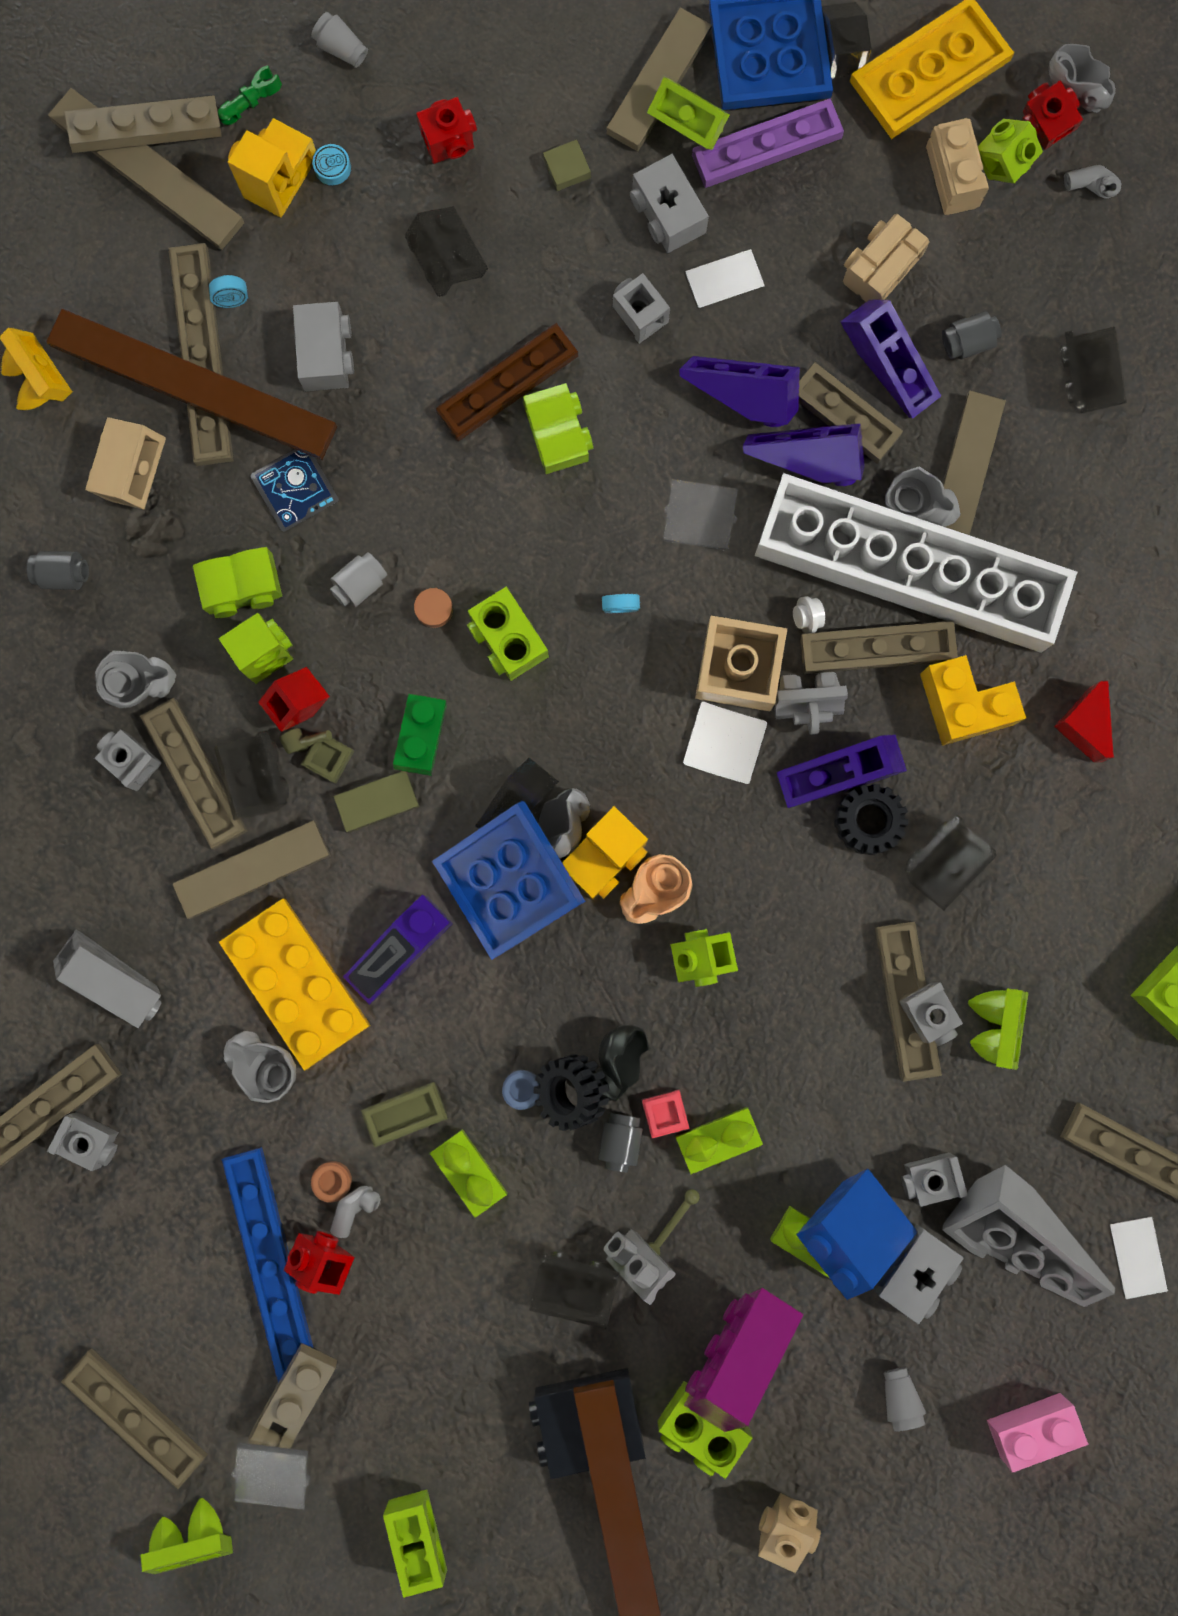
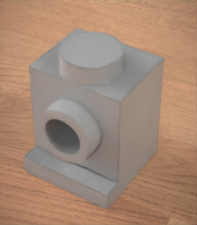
[612,273,670,344]
[95,729,162,791]
[899,982,963,1046]
[47,1112,119,1171]
[901,1152,968,1207]

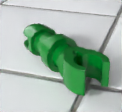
[218,65,282,125]

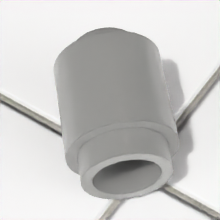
[330,552,387,608]

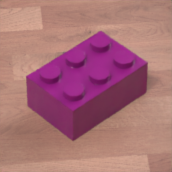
[684,1288,804,1432]

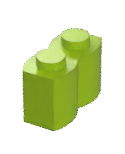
[523,383,594,474]
[193,547,282,618]

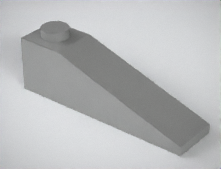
[942,1165,1115,1307]

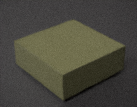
[543,140,591,191]
[301,731,354,784]

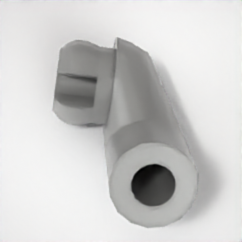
[1064,165,1122,198]
[330,1186,381,1238]

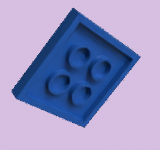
[709,0,833,110]
[432,801,586,960]

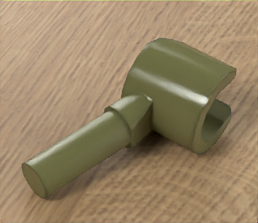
[279,728,332,754]

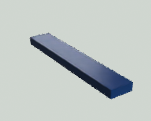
[222,1147,314,1383]

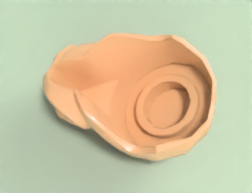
[620,854,693,924]

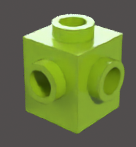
[978,118,1043,184]
[670,929,738,987]

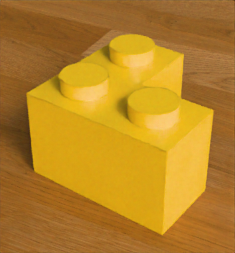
[228,118,316,218]
[920,655,1026,746]
[562,806,648,900]

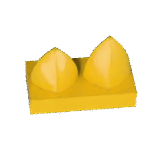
[0,327,73,410]

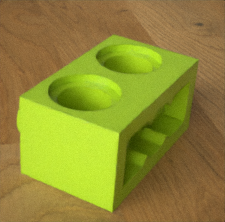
[467,586,549,681]
[218,613,293,684]
[657,1381,753,1479]
[383,1490,447,1598]

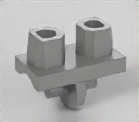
[774,672,848,735]
[603,1229,676,1305]

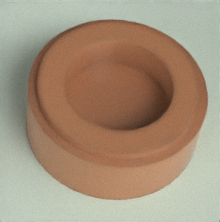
[414,588,453,628]
[311,1161,352,1203]

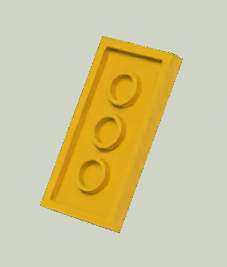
[850,0,1014,139]
[219,898,371,1071]

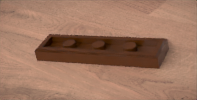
[436,323,578,442]

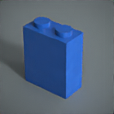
[796,1169,918,1300]

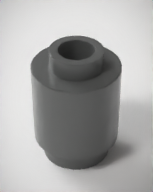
[942,311,1002,360]
[27,551,89,590]
[598,1113,643,1173]

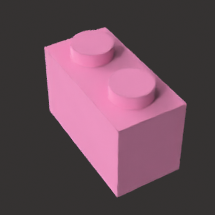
[987,1393,1088,1473]

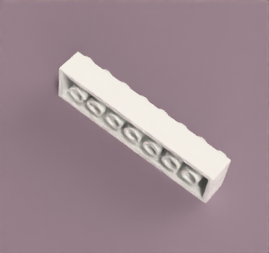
[755,473,1077,653]

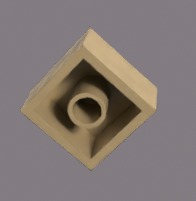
[695,616,787,711]

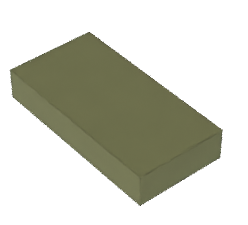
[333,771,420,833]
[361,1081,449,1147]

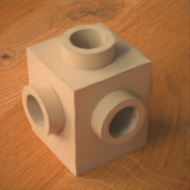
[758,1493,821,1573]

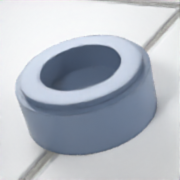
[502,1070,540,1110]

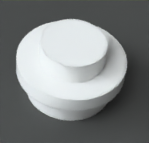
[793,596,825,634]

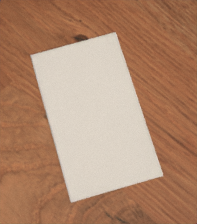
[685,249,765,308]
[1110,1217,1168,1299]

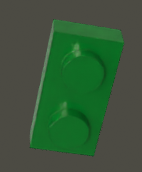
[393,694,447,776]

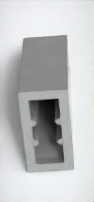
[53,930,161,1028]

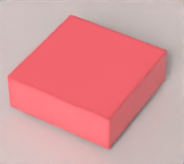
[641,1089,690,1139]

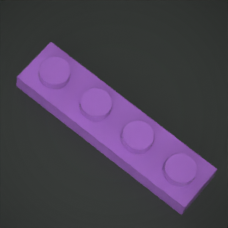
[692,98,844,188]

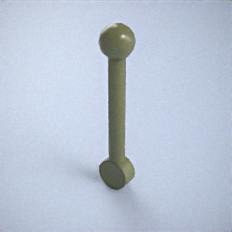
[648,1189,700,1255]

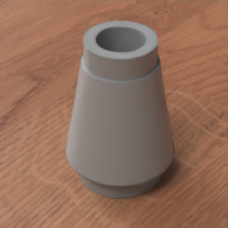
[311,12,368,68]
[883,1367,926,1431]

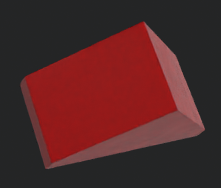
[1054,681,1114,763]

